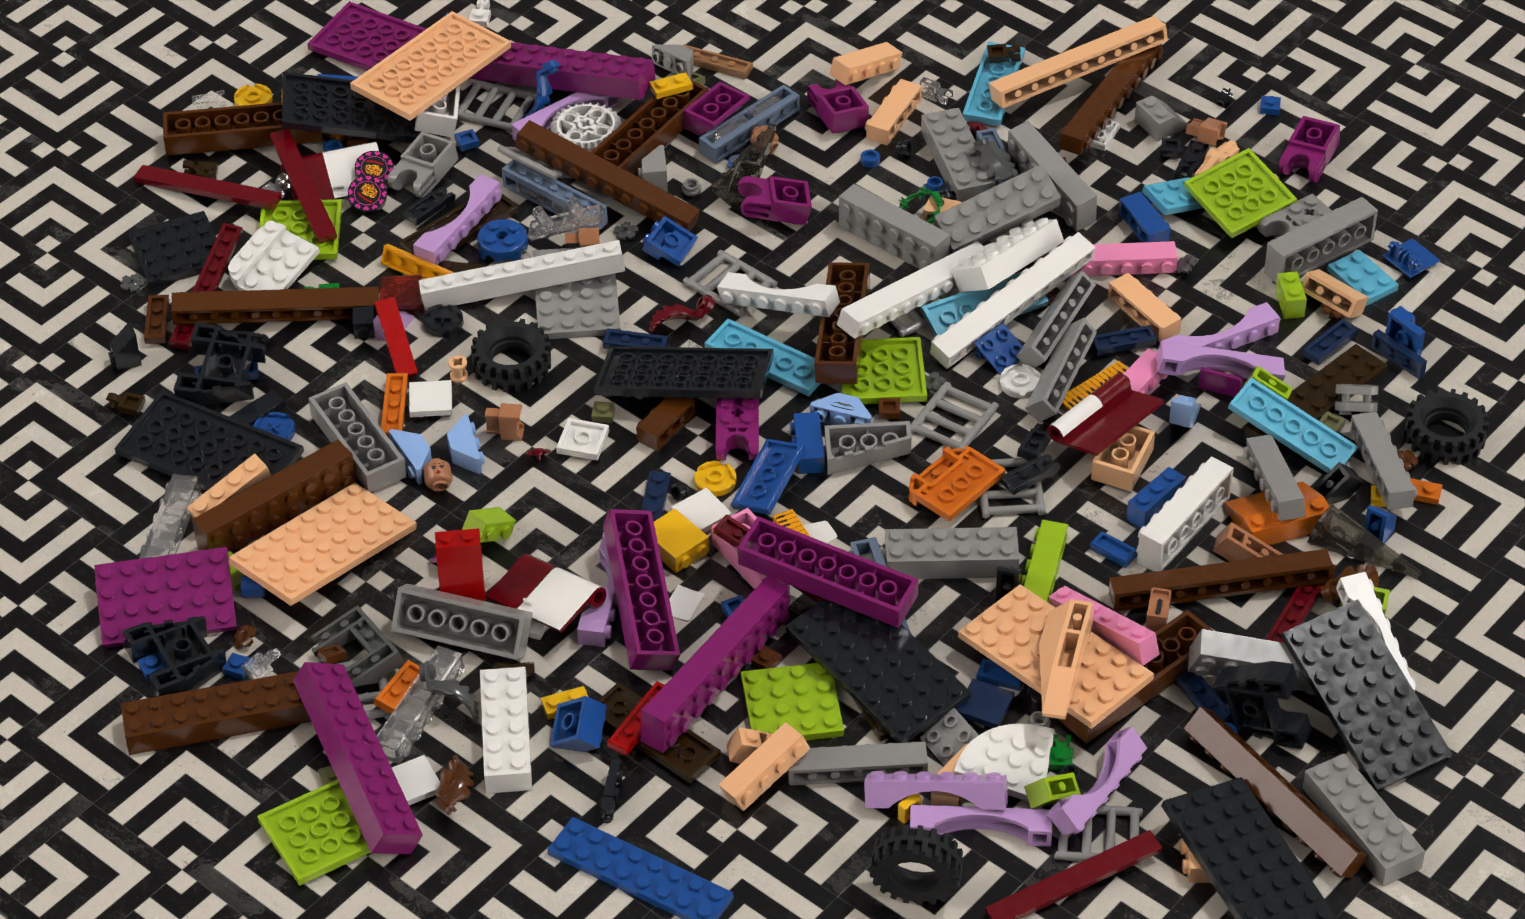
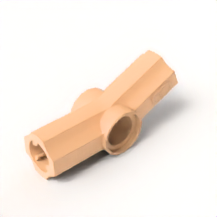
[1194,140,1239,176]

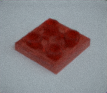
[380,275,422,310]

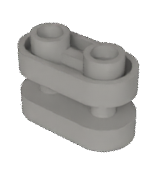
[1335,384,1378,415]

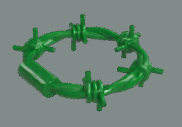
[898,185,944,224]

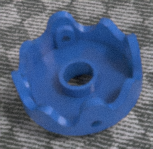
[477,219,528,263]

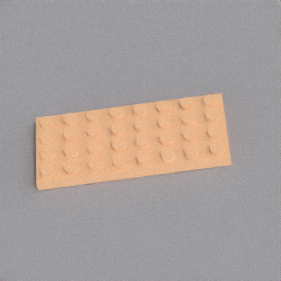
[350,11,511,121]
[229,483,417,606]
[958,584,1154,729]

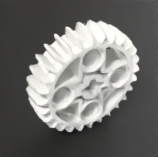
[550,102,621,152]

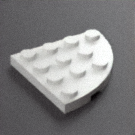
[953,724,1055,802]

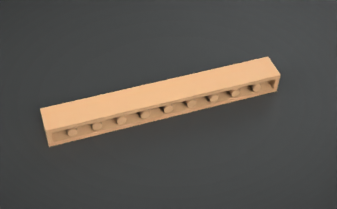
[989,16,1168,109]

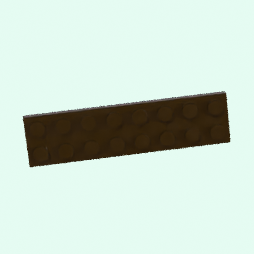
[1244,344,1388,451]

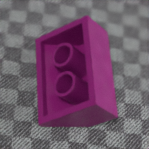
[684,82,750,136]

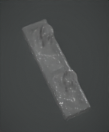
[527,197,604,241]

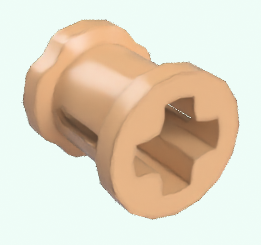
[448,355,468,383]

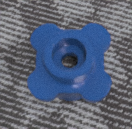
[923,176,947,192]

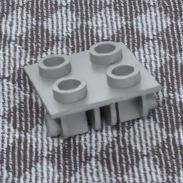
[920,708,979,766]

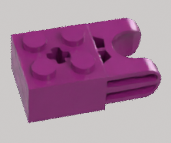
[807,79,869,134]
[1279,116,1340,182]
[737,176,812,225]
[716,398,759,460]

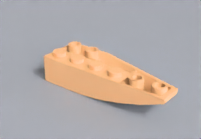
[1039,599,1093,720]

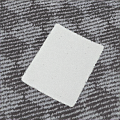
[669,585,705,621]

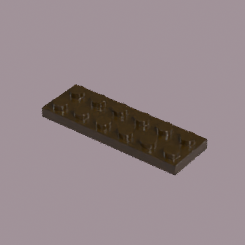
[399,194,519,255]
[597,682,721,784]

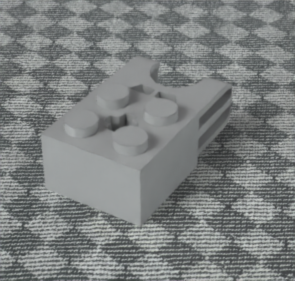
[388,131,459,198]
[1258,194,1332,237]

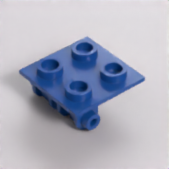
[1382,238,1440,278]
[973,323,1023,375]

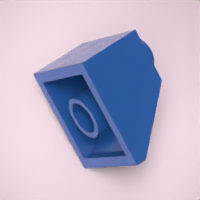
[550,696,607,752]

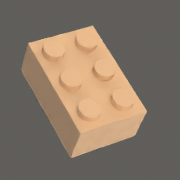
[1091,426,1155,492]

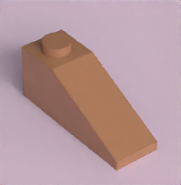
[1213,522,1283,561]

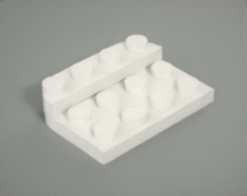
[228,221,320,291]

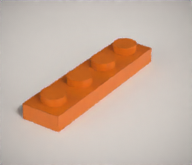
[381,373,408,438]

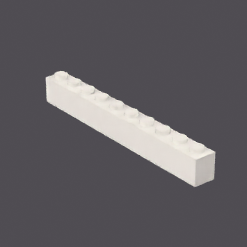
[930,232,1096,369]
[419,240,625,311]
[837,241,984,339]

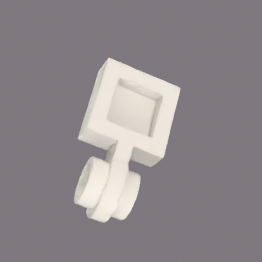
[469,0,491,28]

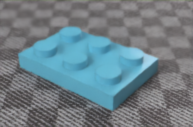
[1142,177,1203,215]
[1327,250,1399,306]

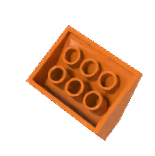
[1223,481,1333,545]

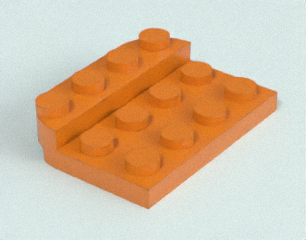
[909,445,1006,522]

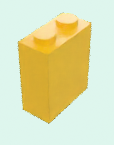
[654,508,709,573]

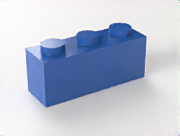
[1119,192,1171,243]
[790,412,825,474]
[1127,467,1186,528]

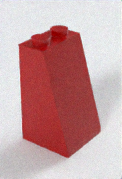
[435,528,486,602]

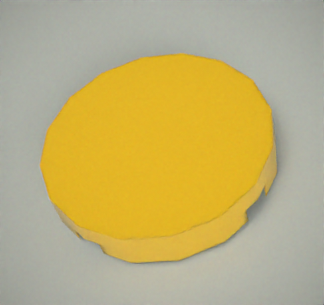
[234,84,273,106]
[694,461,737,497]

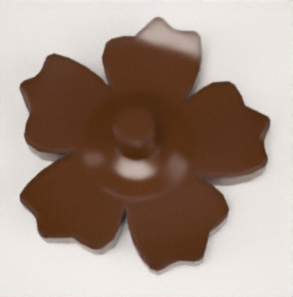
[1321,304,1344,319]
[1397,450,1418,471]
[234,624,257,650]

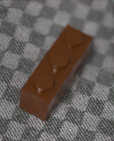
[636,397,695,452]

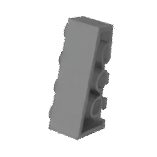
[825,421,912,475]

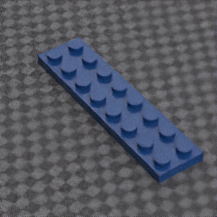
[547,817,733,919]

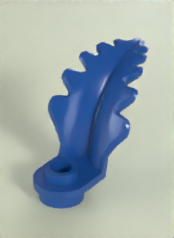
[523,59,561,118]

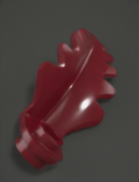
[649,294,715,332]

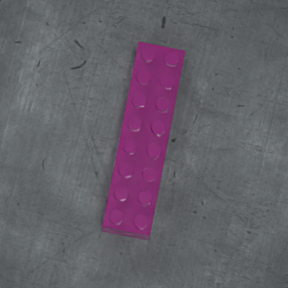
[603,509,680,671]
[737,517,918,628]

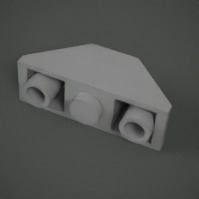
[651,45,694,78]

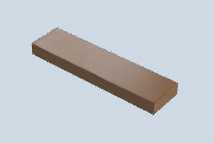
[683,44,753,79]

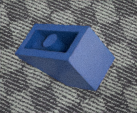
[1362,505,1397,547]

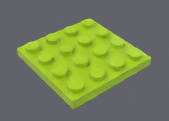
[1184,148,1297,238]
[259,199,342,260]
[841,337,927,404]
[741,663,844,740]
[257,779,371,886]

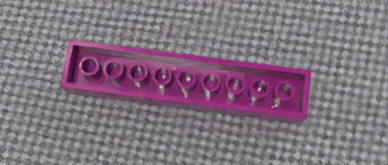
[469,42,656,100]
[640,576,791,753]
[293,662,423,854]

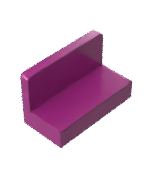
[1198,367,1245,397]

